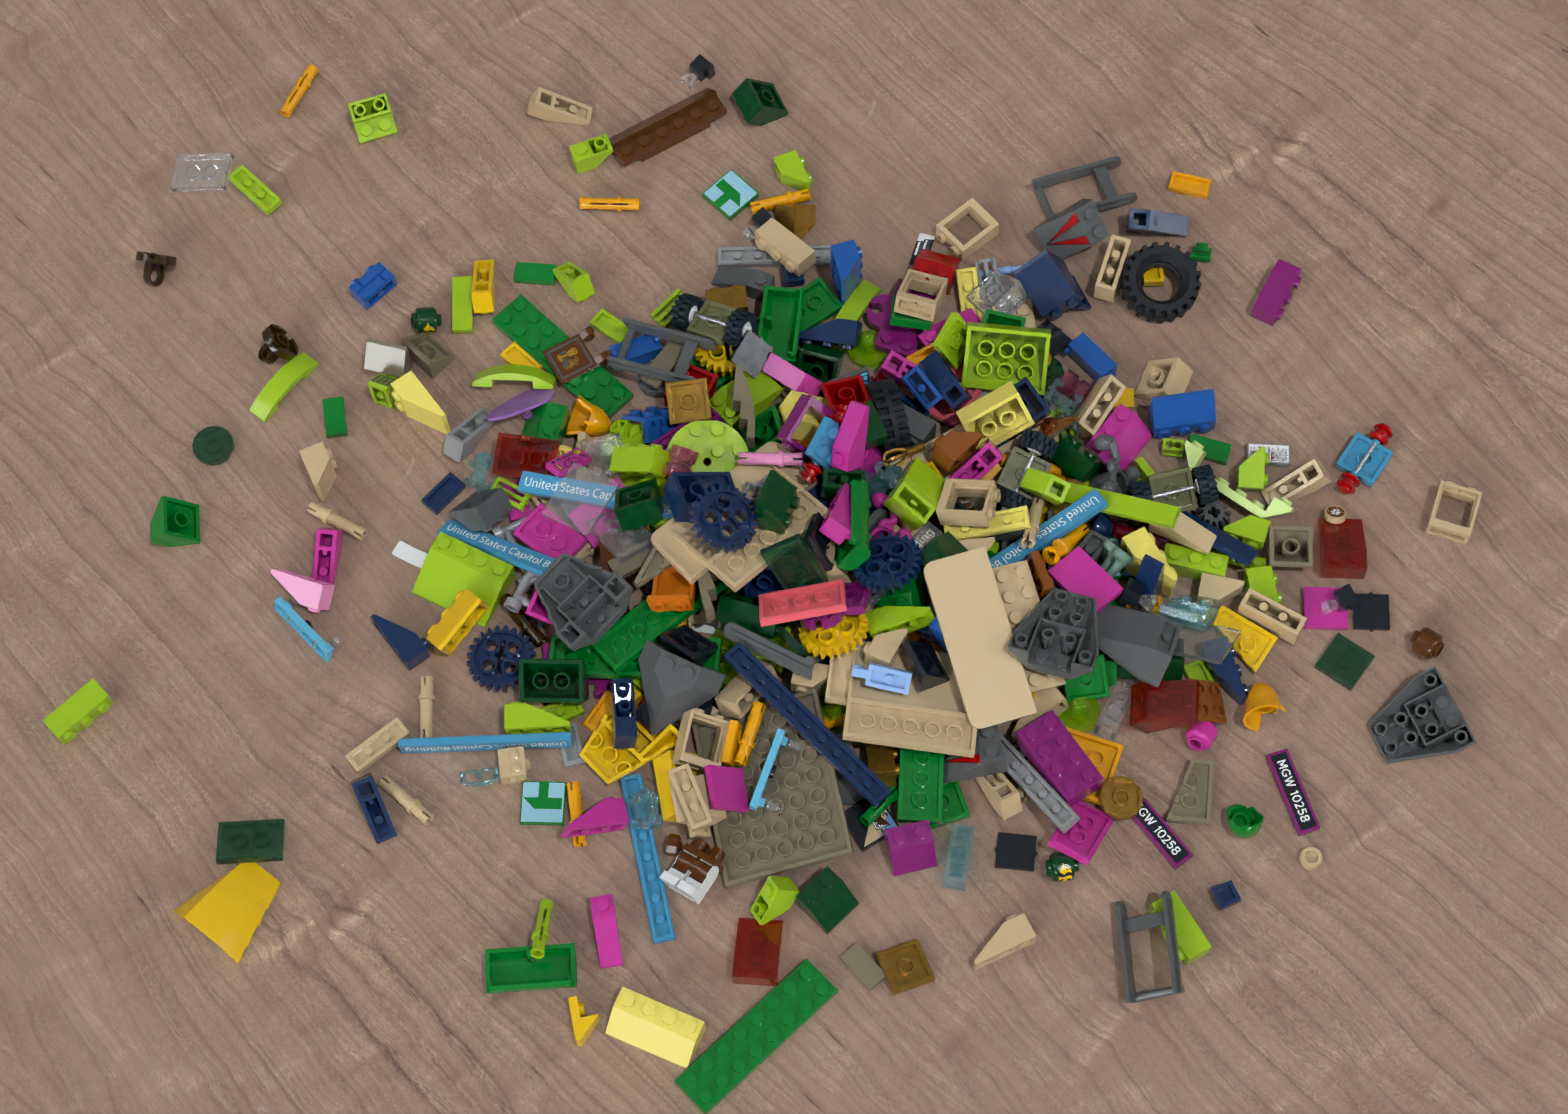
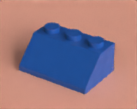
[830,240,863,305]
[1148,389,1216,439]

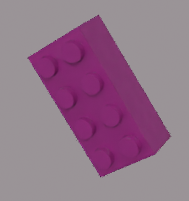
[1015,710,1104,807]

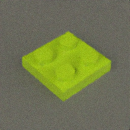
[932,311,968,370]

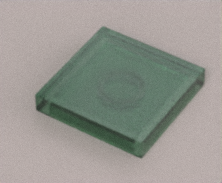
[1314,633,1375,691]

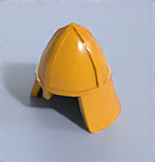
[566,395,611,437]
[1243,682,1287,731]

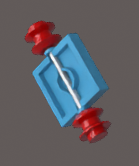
[799,404,848,484]
[1335,423,1394,494]

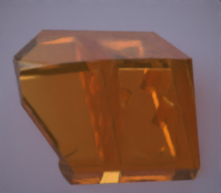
[1038,416,1079,437]

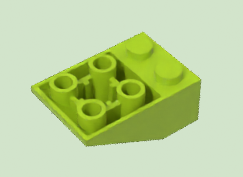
[883,457,945,531]

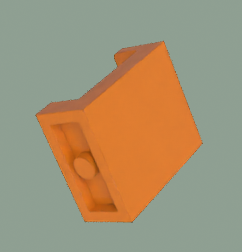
[647,566,698,612]

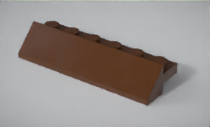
[609,88,727,167]

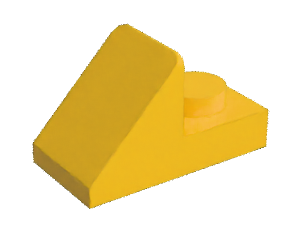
[568,996,600,1047]

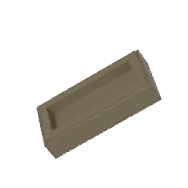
[840,943,886,991]

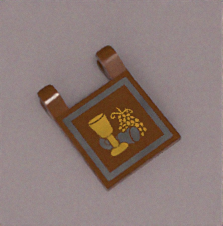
[543,326,609,385]

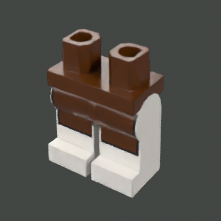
[660,837,725,905]

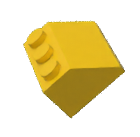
[426,588,489,657]
[653,750,702,822]

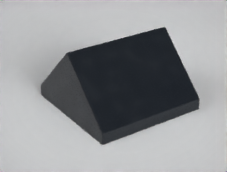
[660,625,718,666]
[901,639,950,692]

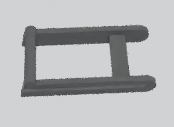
[1032,156,1138,220]
[607,317,717,382]
[724,622,830,680]
[1116,891,1185,1004]

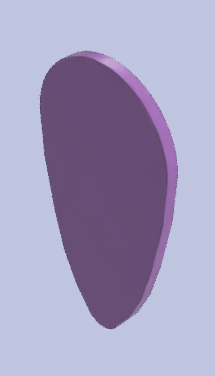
[487,388,555,421]

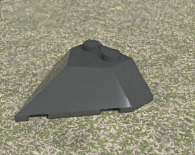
[638,639,726,736]

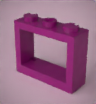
[776,394,841,471]

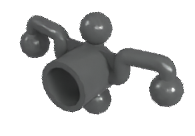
[1091,434,1145,528]

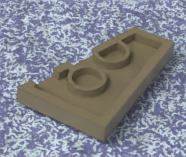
[1166,759,1214,826]

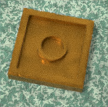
[665,378,712,425]
[876,939,936,996]

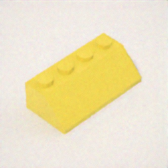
[605,987,706,1069]

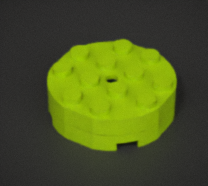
[666,421,748,479]

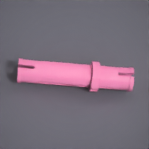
[738,451,804,467]

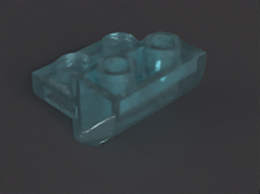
[1158,594,1219,633]

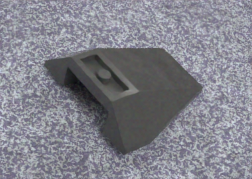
[1007,588,1099,680]
[1097,604,1182,688]
[1367,666,1477,764]

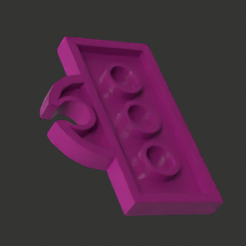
[866,279,936,358]
[789,582,873,630]

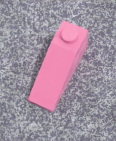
[271,569,335,613]

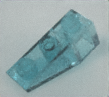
[943,823,975,891]

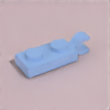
[851,662,913,695]

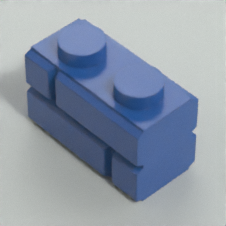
[349,262,397,310]
[901,365,944,411]

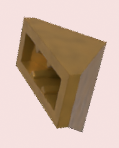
[775,204,816,239]

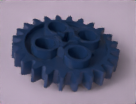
[689,484,759,554]
[853,531,923,594]
[467,625,537,693]

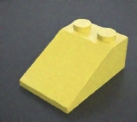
[391,371,451,434]

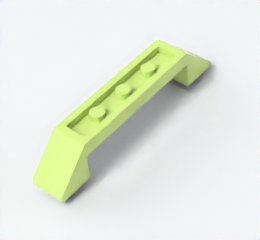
[1184,440,1295,519]

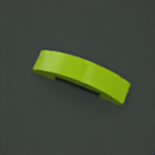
[833,280,882,351]
[249,352,319,423]
[472,364,557,389]

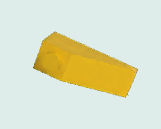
[471,259,495,314]

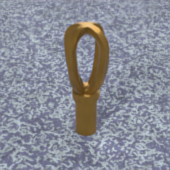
[882,442,925,469]

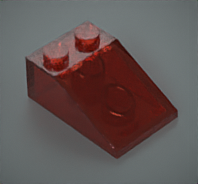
[492,432,560,479]
[1319,518,1367,579]
[1129,680,1200,734]
[732,918,783,987]

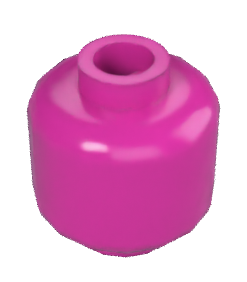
[1186,721,1218,751]

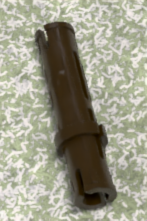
[499,593,548,647]

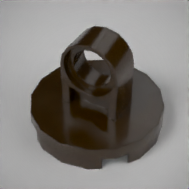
[136,251,177,286]
[258,324,299,364]

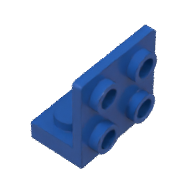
[622,406,679,443]

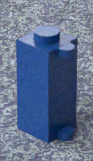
[1063,332,1117,384]
[609,334,662,373]

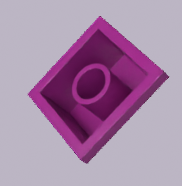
[883,819,937,876]

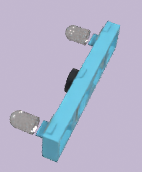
[274,596,344,662]
[749,728,802,812]

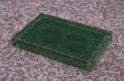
[760,533,829,590]
[216,819,286,864]

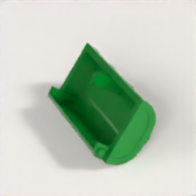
[758,286,805,365]
[837,479,871,570]
[485,943,577,994]

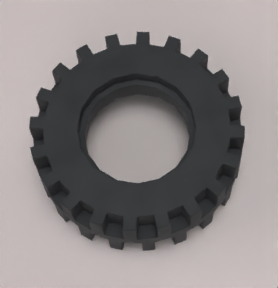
[1120,242,1201,324]
[865,378,911,460]

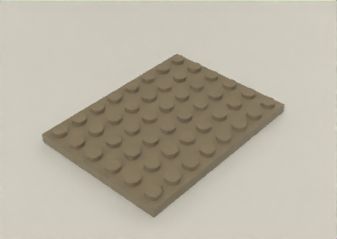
[692,688,854,888]

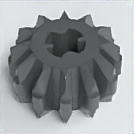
[1195,499,1231,531]

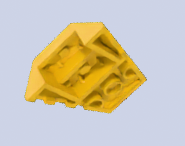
[579,687,679,785]
[173,857,282,964]

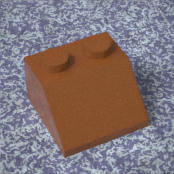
[928,431,983,477]

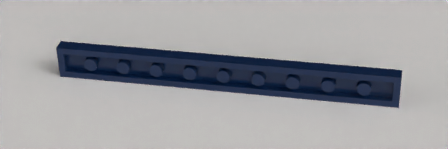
[723,642,891,808]

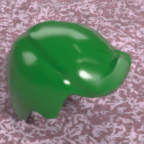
[1227,804,1264,839]

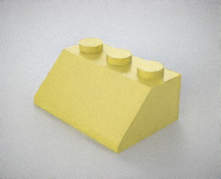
[956,381,1035,449]

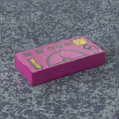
[546,448,592,478]

